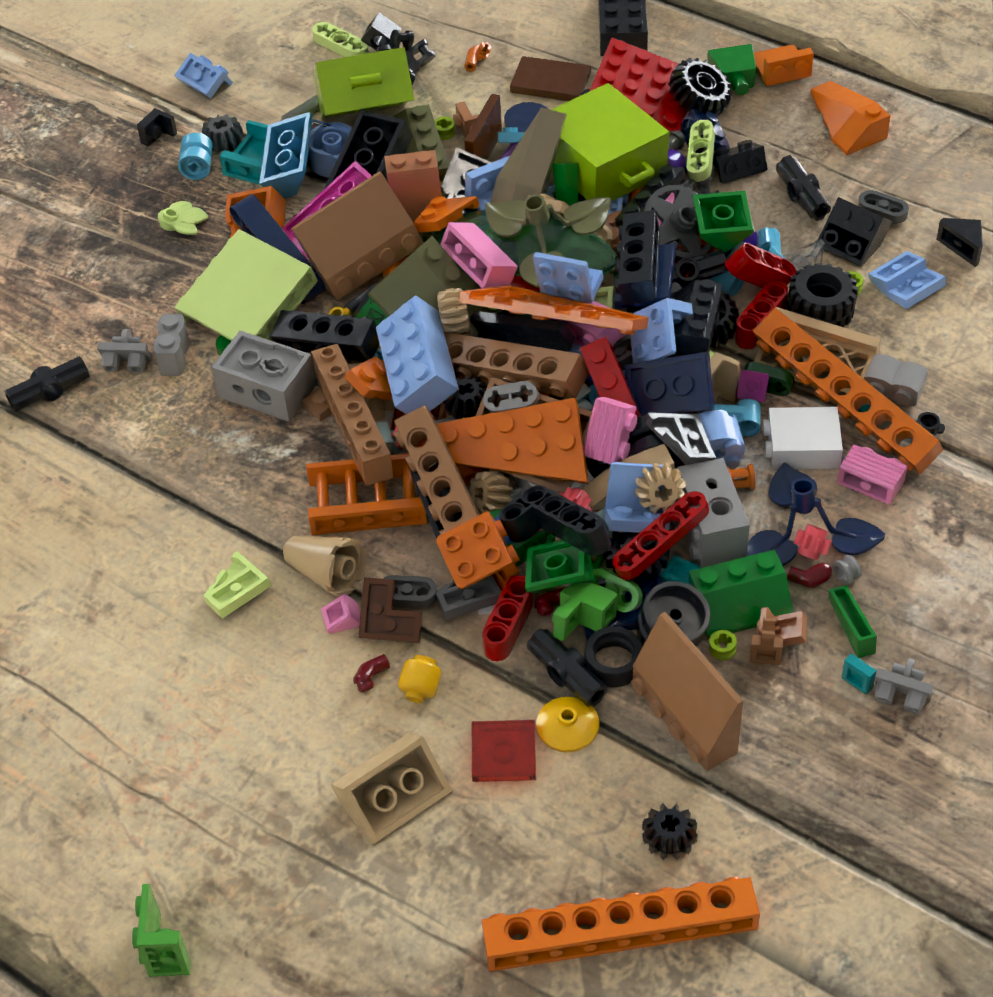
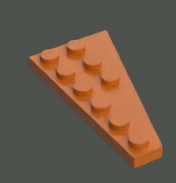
[459,285,648,335]
[417,398,589,484]

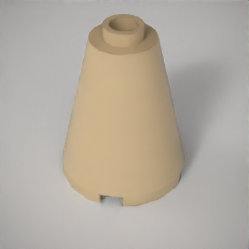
[283,536,366,596]

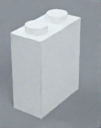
[763,407,843,470]

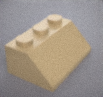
[330,733,453,844]

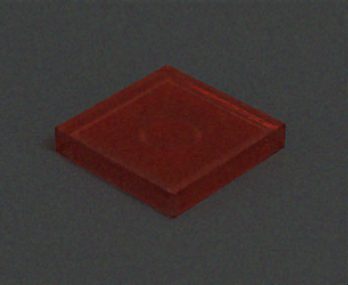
[472,720,536,782]

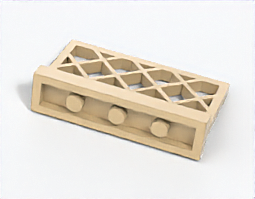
[753,307,881,395]

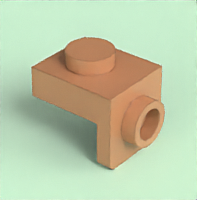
[453,101,479,138]
[757,607,807,647]

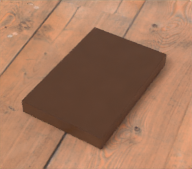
[510,56,591,101]
[464,94,502,160]

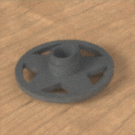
[644,185,712,259]

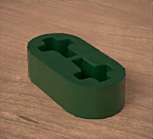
[743,362,795,396]

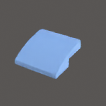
[868,251,946,309]

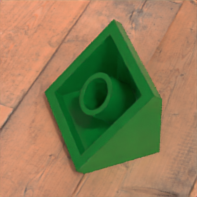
[692,191,754,253]
[525,540,595,594]

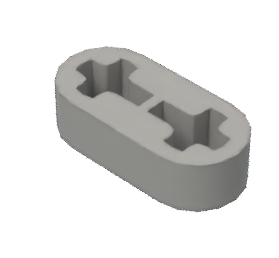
[483,381,539,413]

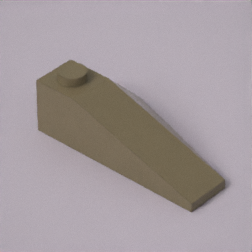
[490,107,567,203]

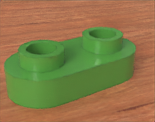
[589,568,643,612]

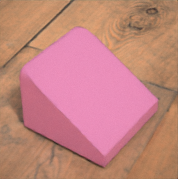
[321,594,361,634]

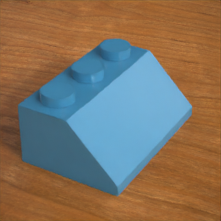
[259,112,313,198]

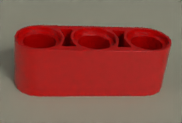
[725,243,797,288]
[735,281,788,349]
[482,575,533,662]

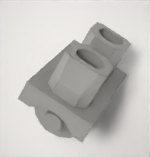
[97,329,152,373]
[875,658,934,714]

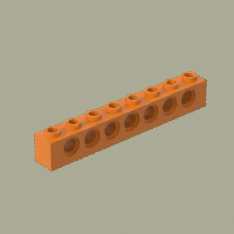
[753,307,943,475]
[482,877,760,972]

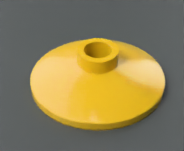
[536,697,599,752]

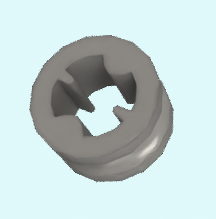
[832,555,862,585]

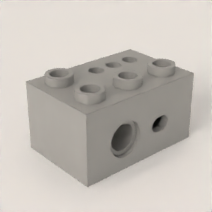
[211,331,316,422]
[676,458,750,568]

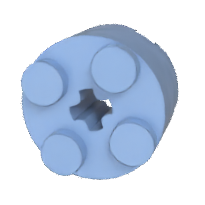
[308,122,352,178]
[698,410,746,469]

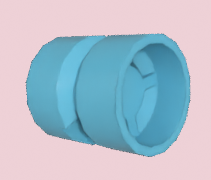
[178,133,213,180]

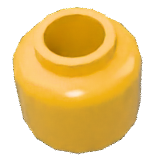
[398,655,442,703]

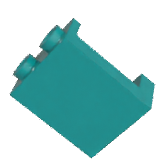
[219,120,268,185]

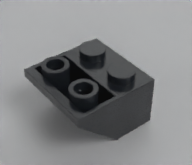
[815,197,893,266]

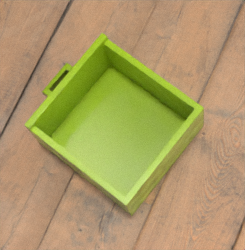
[313,47,414,118]
[551,83,670,202]

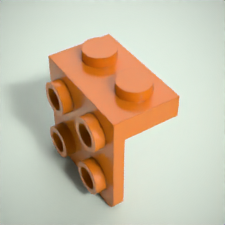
[754,45,814,86]
[436,511,520,589]

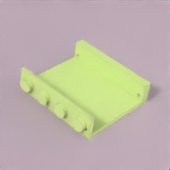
[174,229,318,341]

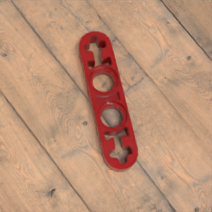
[613,491,709,580]

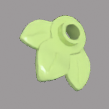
[158,201,208,235]

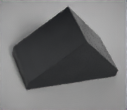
[936,218,983,267]

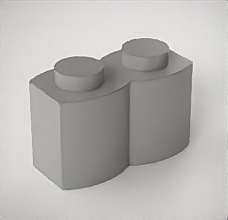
[153,314,189,376]
[864,354,928,406]

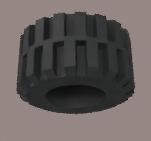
[787,263,858,327]

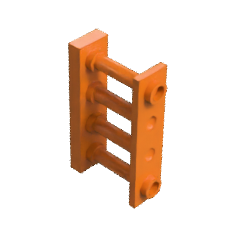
[306,453,427,535]

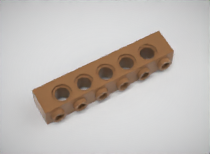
[444,332,589,398]
[311,344,393,486]
[394,405,479,534]

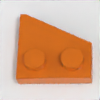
[414,196,480,233]
[344,356,392,400]

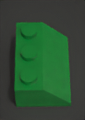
[688,549,794,640]

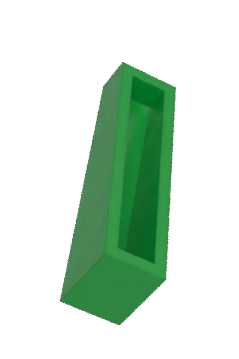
[552,162,579,226]
[828,585,877,658]

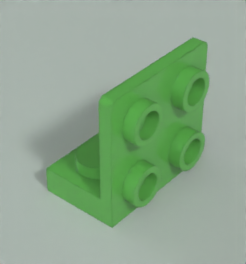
[132,884,191,977]

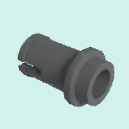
[668,130,686,150]

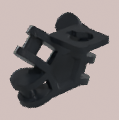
[377,30,436,85]

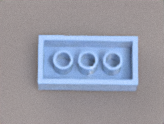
[376,295,459,414]

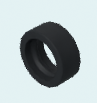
[584,626,643,688]

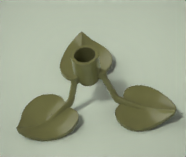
[486,194,611,288]

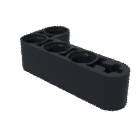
[499,485,611,556]

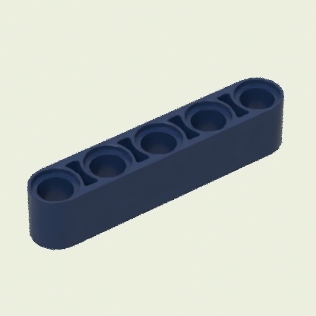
[229,194,326,304]

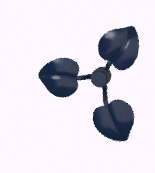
[747,462,885,566]

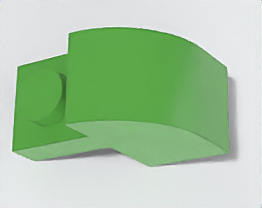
[552,583,618,641]

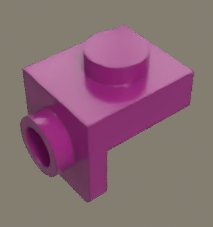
[737,370,769,402]

